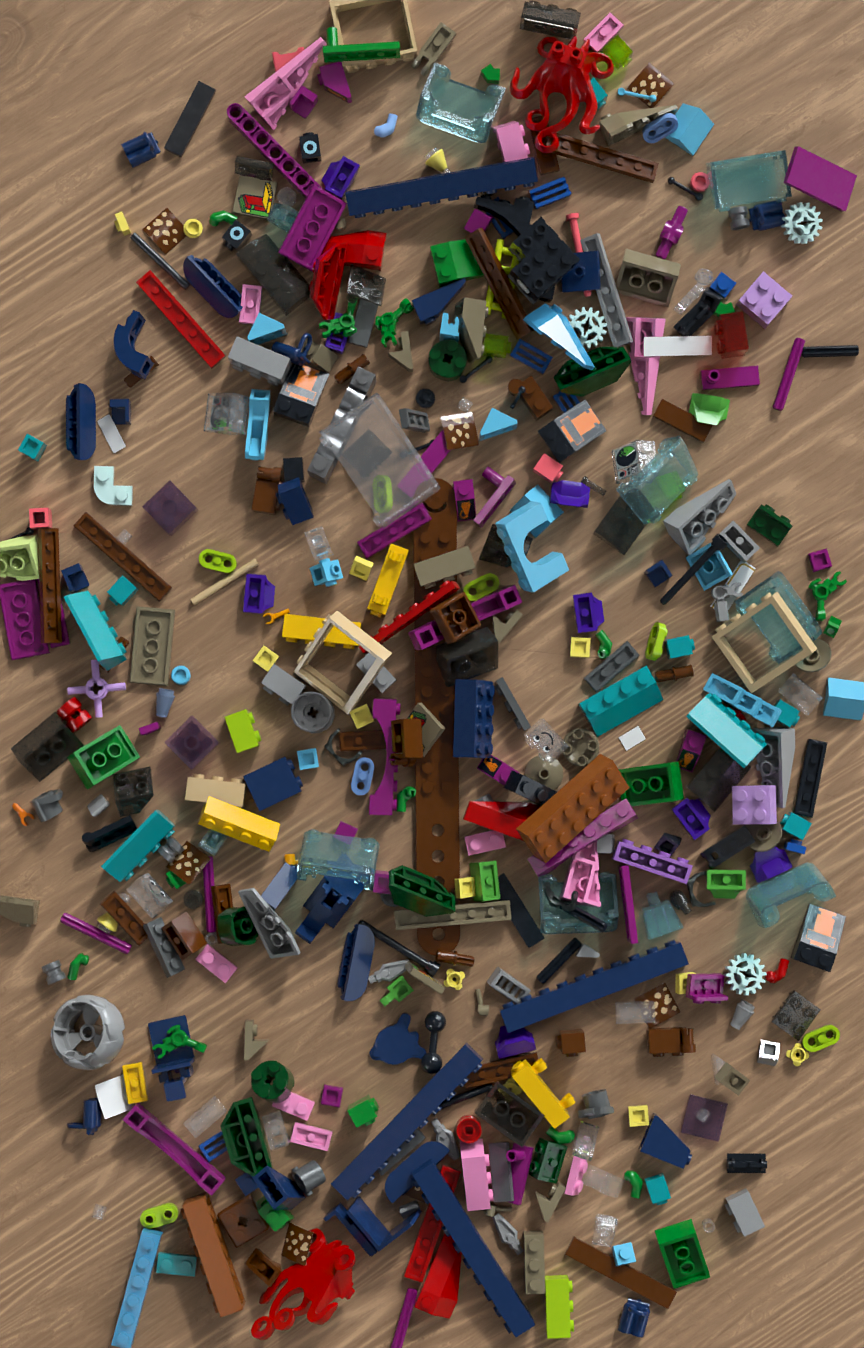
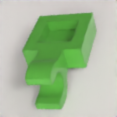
[380,975,414,1007]

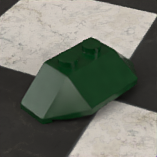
[554,347,631,397]
[389,865,456,917]
[220,1097,273,1177]

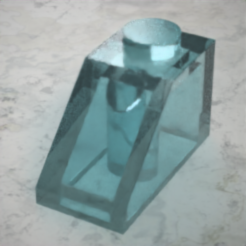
[267,203,298,232]
[198,829,229,856]

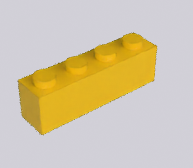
[282,614,361,649]
[198,796,280,852]

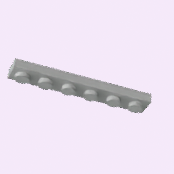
[580,233,633,348]

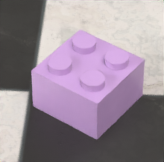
[736,271,792,329]
[732,785,777,825]

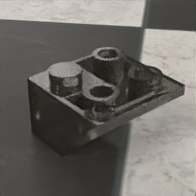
[479,524,533,568]
[113,766,154,817]

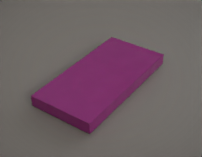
[783,146,857,212]
[278,184,347,271]
[0,579,50,661]
[618,864,638,944]

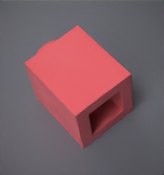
[533,453,564,484]
[29,508,52,530]

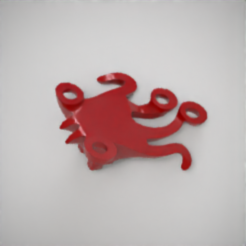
[510,36,614,153]
[251,1228,356,1340]

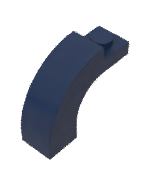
[114,310,154,380]

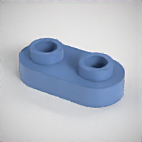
[642,113,678,143]
[351,757,374,795]

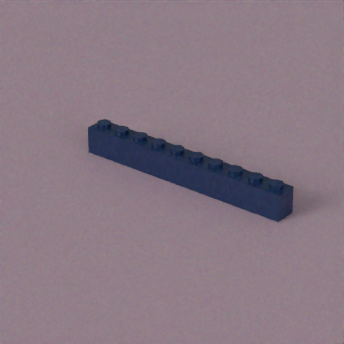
[345,157,538,218]
[499,940,689,1033]
[331,1043,483,1200]
[411,1158,535,1337]

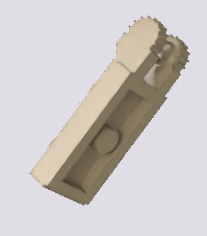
[411,22,456,76]

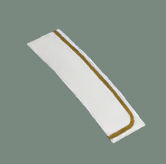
[710,561,756,610]

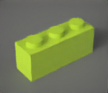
[545,1275,574,1339]

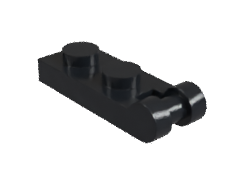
[82,815,138,852]
[700,825,756,870]

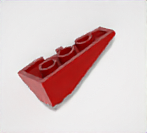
[321,230,387,271]
[463,801,541,841]
[414,1233,462,1319]

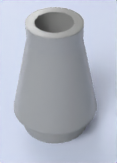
[730,1000,755,1030]

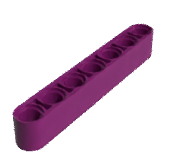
[227,103,322,199]

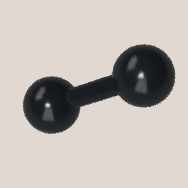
[421,1011,446,1074]

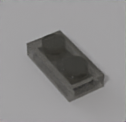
[235,156,274,181]

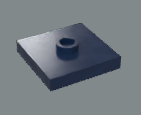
[562,251,601,293]

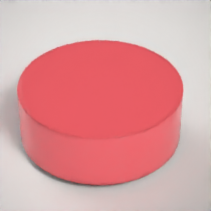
[690,172,710,192]

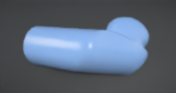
[374,113,398,138]

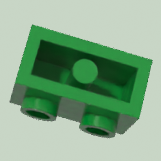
[347,1095,379,1128]

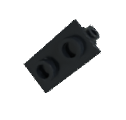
[673,300,713,336]
[727,1153,767,1173]

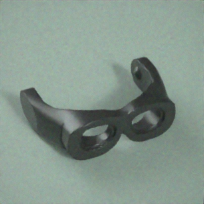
[324,728,363,767]
[686,871,716,907]
[543,882,578,911]

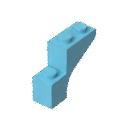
[245,389,270,460]

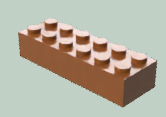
[516,754,629,863]
[181,1192,246,1317]

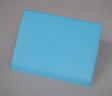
[665,103,714,156]
[247,313,287,345]
[479,408,518,441]
[510,484,564,538]
[686,543,733,591]
[823,678,864,720]

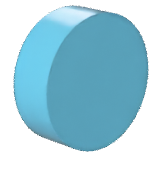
[171,666,191,685]

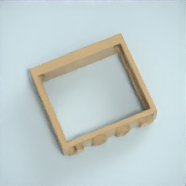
[329,0,417,73]
[712,592,817,693]
[294,611,392,714]

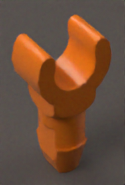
[12,803,35,826]

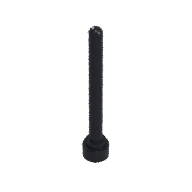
[660,533,729,605]
[358,920,441,977]

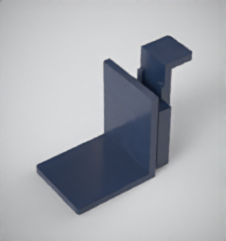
[295,852,373,944]
[148,1015,195,1102]
[323,1196,422,1257]

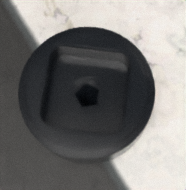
[416,389,435,409]

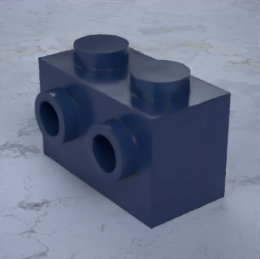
[276,477,314,525]

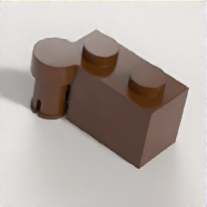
[508,376,553,421]
[251,466,284,515]
[389,719,423,767]
[647,1027,696,1057]

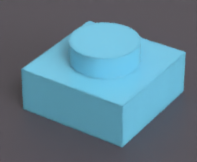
[297,748,319,770]
[611,1242,636,1266]

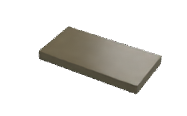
[129,606,175,686]

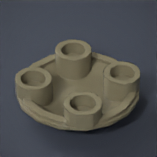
[561,728,599,766]

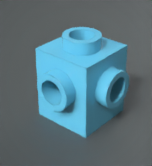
[310,558,343,587]

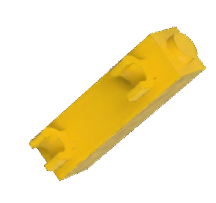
[367,544,409,618]
[511,1058,575,1129]

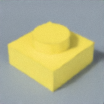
[114,212,131,236]
[349,556,374,581]
[570,637,591,658]
[253,645,279,672]
[350,704,374,729]
[454,877,476,899]
[675,972,696,994]
[628,1105,649,1127]

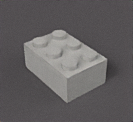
[228,337,292,387]

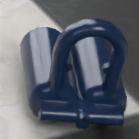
[121,132,161,168]
[748,199,785,231]
[272,333,312,366]
[67,1098,102,1135]
[618,1298,650,1338]

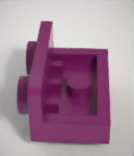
[686,973,728,1004]

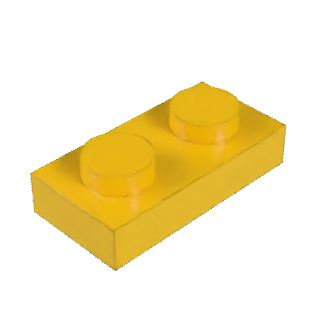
[122,1062,148,1104]

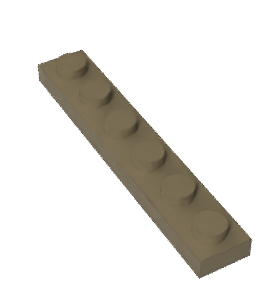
[394,900,511,930]

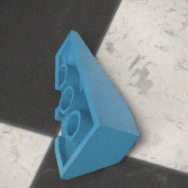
[523,304,595,370]

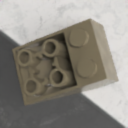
[453,297,488,363]

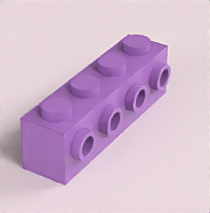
[612,839,693,884]

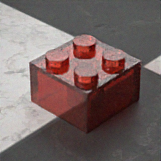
[713,311,749,359]

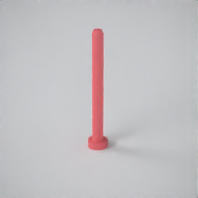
[566,213,592,297]

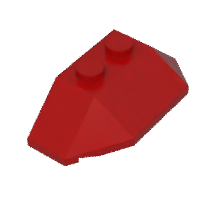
[309,243,348,320]

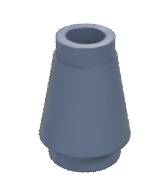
[156,688,175,718]

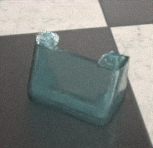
[416,63,506,143]
[706,150,792,212]
[616,436,698,524]
[734,571,822,664]
[296,829,380,891]
[746,863,836,929]
[538,872,619,934]

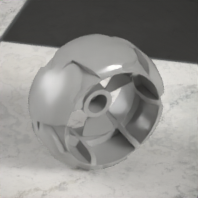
[50,995,125,1070]

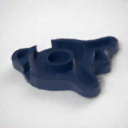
[370,1013,426,1065]

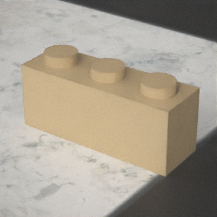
[185,774,247,807]

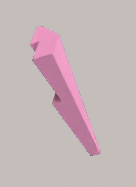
[245,37,327,130]
[626,317,666,415]
[560,841,601,908]

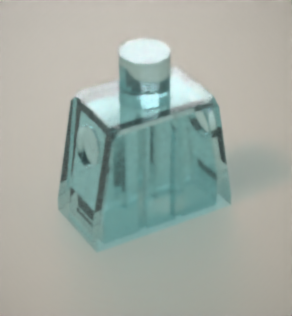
[642,891,683,940]

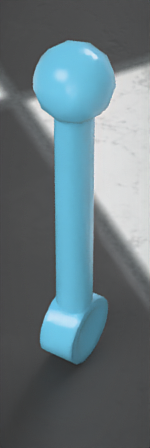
[618,88,657,102]

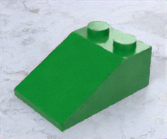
[430,239,484,288]
[67,725,140,790]
[618,761,684,807]
[655,1219,710,1289]

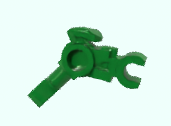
[319,295,358,338]
[375,298,414,348]
[808,571,847,621]
[152,1025,207,1059]

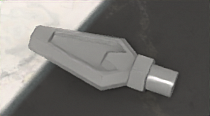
[368,959,409,984]
[431,1118,460,1160]
[492,1213,524,1255]

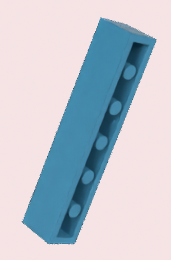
[111,1227,163,1348]

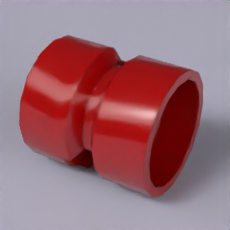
[56,697,93,733]
[456,1114,482,1143]

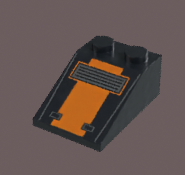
[273,364,330,427]
[538,399,607,463]
[790,903,846,972]

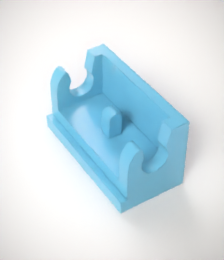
[440,313,459,342]

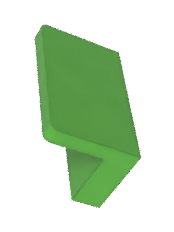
[469,861,500,901]

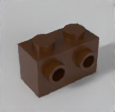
[162,911,208,960]
[556,1029,586,1057]

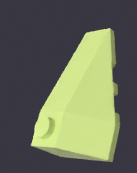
[0,534,39,581]

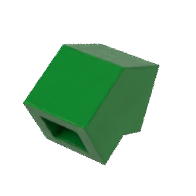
[481,64,500,84]
[714,302,736,320]
[823,616,842,638]

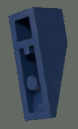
[412,278,466,325]

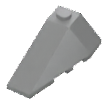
[663,479,736,555]
[751,727,795,808]
[238,888,301,959]

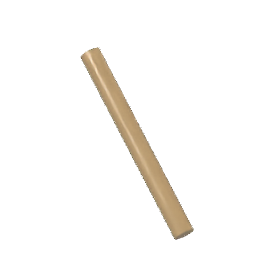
[191,559,259,606]

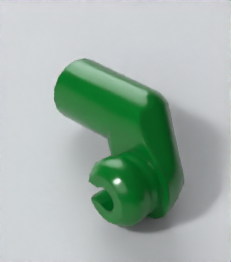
[209,210,238,227]
[595,630,612,659]
[396,786,416,812]
[67,953,89,980]
[546,1126,575,1144]
[624,1170,643,1199]

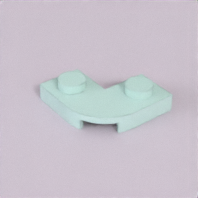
[94,466,133,506]

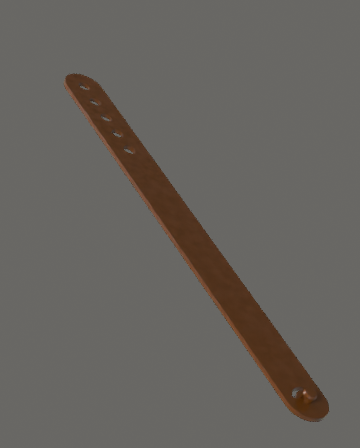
[413,478,460,956]

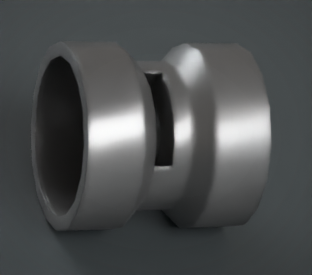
[728,206,750,230]
[157,836,184,863]
[41,960,66,985]

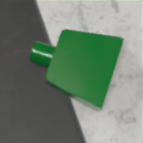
[256,1196,295,1232]

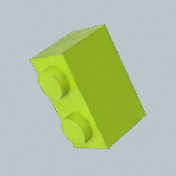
[225,709,262,753]

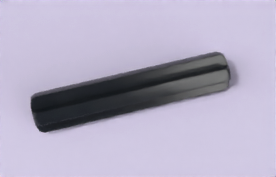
[802,345,859,358]
[560,900,608,933]
[536,938,582,984]

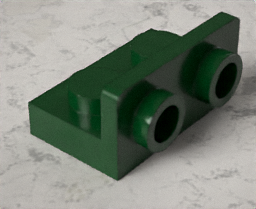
[747,504,793,547]
[529,1138,568,1184]

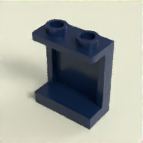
[243,757,303,811]

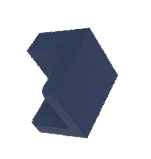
[110,399,131,425]
[644,560,673,588]
[61,563,90,593]

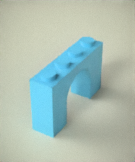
[495,501,569,592]

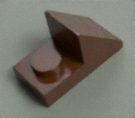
[245,1248,282,1287]

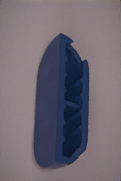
[183,255,243,318]
[66,383,96,460]
[337,924,375,1001]
[385,1141,450,1203]

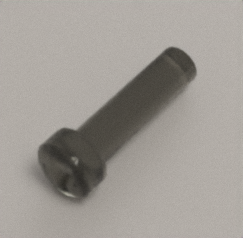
[581,476,606,496]

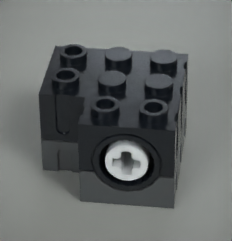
[507,217,580,304]

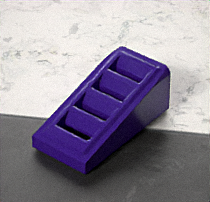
[325,312,348,354]

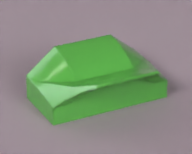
[689,393,730,425]
[706,869,746,899]

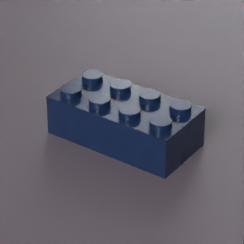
[453,679,495,758]

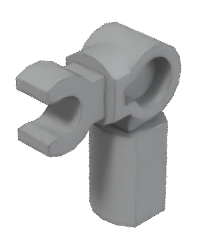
[711,582,743,622]

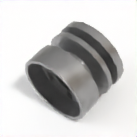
[291,692,335,733]

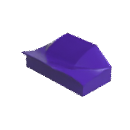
[321,156,360,200]
[550,480,590,508]
[243,574,275,614]
[573,593,604,633]
[671,798,711,840]
[749,846,793,883]
[495,1026,536,1059]

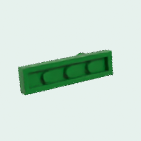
[323,27,400,63]

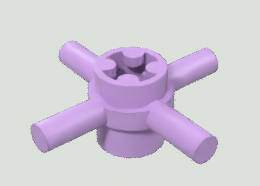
[67,660,126,718]

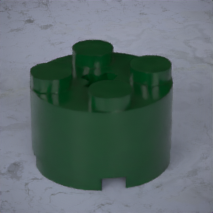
[429,340,467,382]
[217,906,259,946]
[251,1060,295,1103]

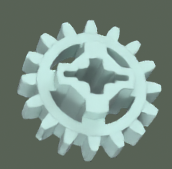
[781,202,823,244]
[569,307,607,349]
[724,953,767,996]

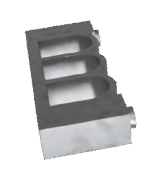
[307,366,376,484]

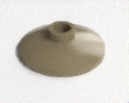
[793,638,832,672]
[525,755,563,790]
[747,820,782,852]

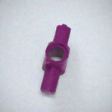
[656,206,688,259]

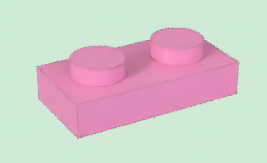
[583,13,624,53]
[239,284,262,325]
[464,830,506,856]
[195,944,238,983]
[272,1092,315,1121]
[290,1122,333,1151]
[565,1155,588,1196]

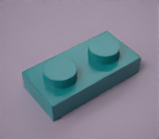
[156,1252,197,1277]

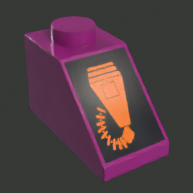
[317,62,352,103]
[453,479,476,522]
[676,730,706,773]
[477,755,520,786]

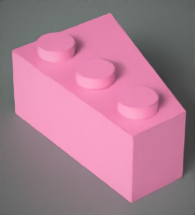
[492,121,530,162]
[460,1138,494,1211]

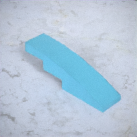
[703,673,782,728]

